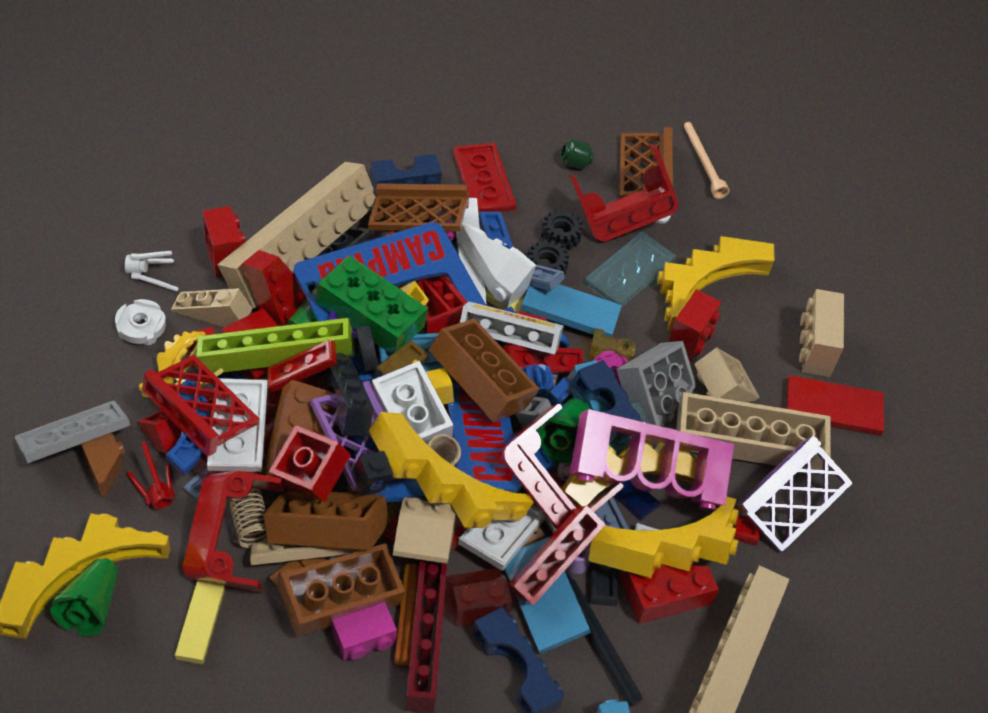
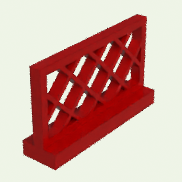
[142,355,260,457]

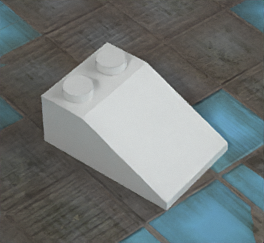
[372,361,453,444]

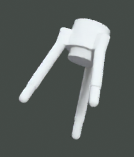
[125,251,179,292]

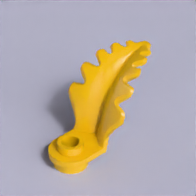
[139,331,206,398]

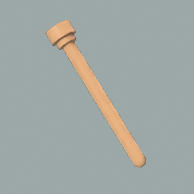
[684,122,730,199]

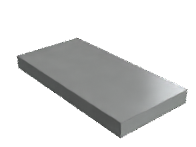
[15,400,130,463]

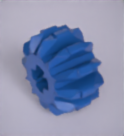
[521,364,554,396]

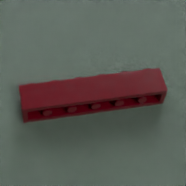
[405,559,447,713]

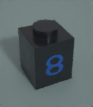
[351,451,393,496]

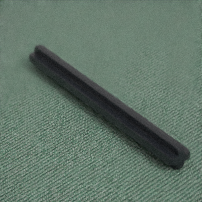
[565,567,643,707]

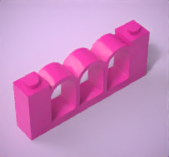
[570,409,734,510]

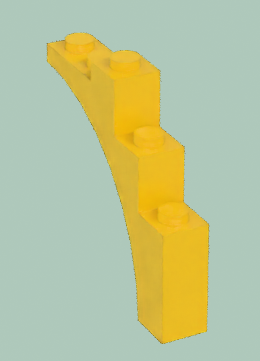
[657,236,774,332]
[369,412,534,528]
[560,439,697,508]
[588,496,739,578]
[0,513,171,639]

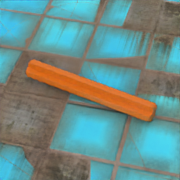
[395,563,419,666]

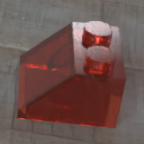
[446,568,512,626]

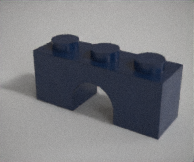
[370,154,442,196]
[572,360,642,445]

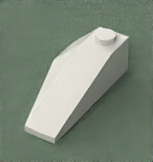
[457,221,536,308]

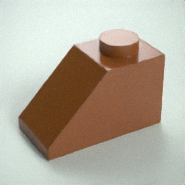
[81,432,125,498]

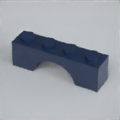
[472,607,564,713]

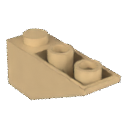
[171,288,252,327]

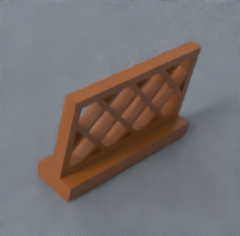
[620,127,673,199]
[368,184,469,232]

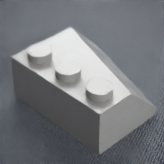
[616,341,696,427]

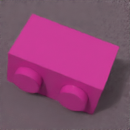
[332,602,397,661]

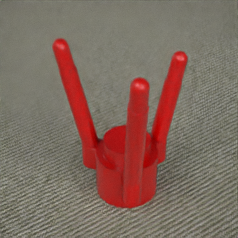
[126,442,176,509]

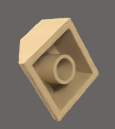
[694,347,760,403]
[393,498,456,564]

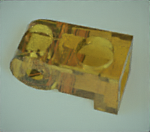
[588,328,636,362]

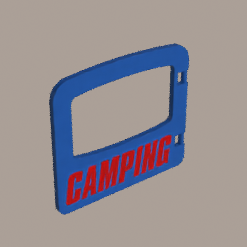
[293,222,487,382]
[352,379,523,502]

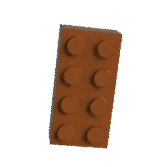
[429,318,539,422]
[262,380,337,490]
[264,489,389,551]
[278,543,405,637]

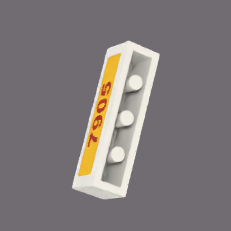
[460,302,564,355]

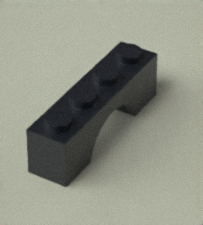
[320,353,374,436]

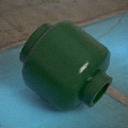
[560,139,594,170]

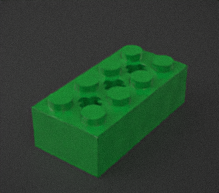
[316,255,428,354]

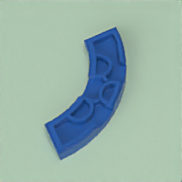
[166,380,211,476]

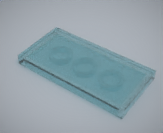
[584,232,677,308]

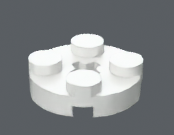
[115,299,166,345]

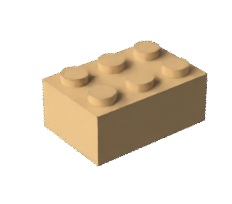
[799,289,844,377]

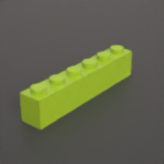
[196,318,354,373]

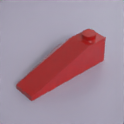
[137,396,214,453]

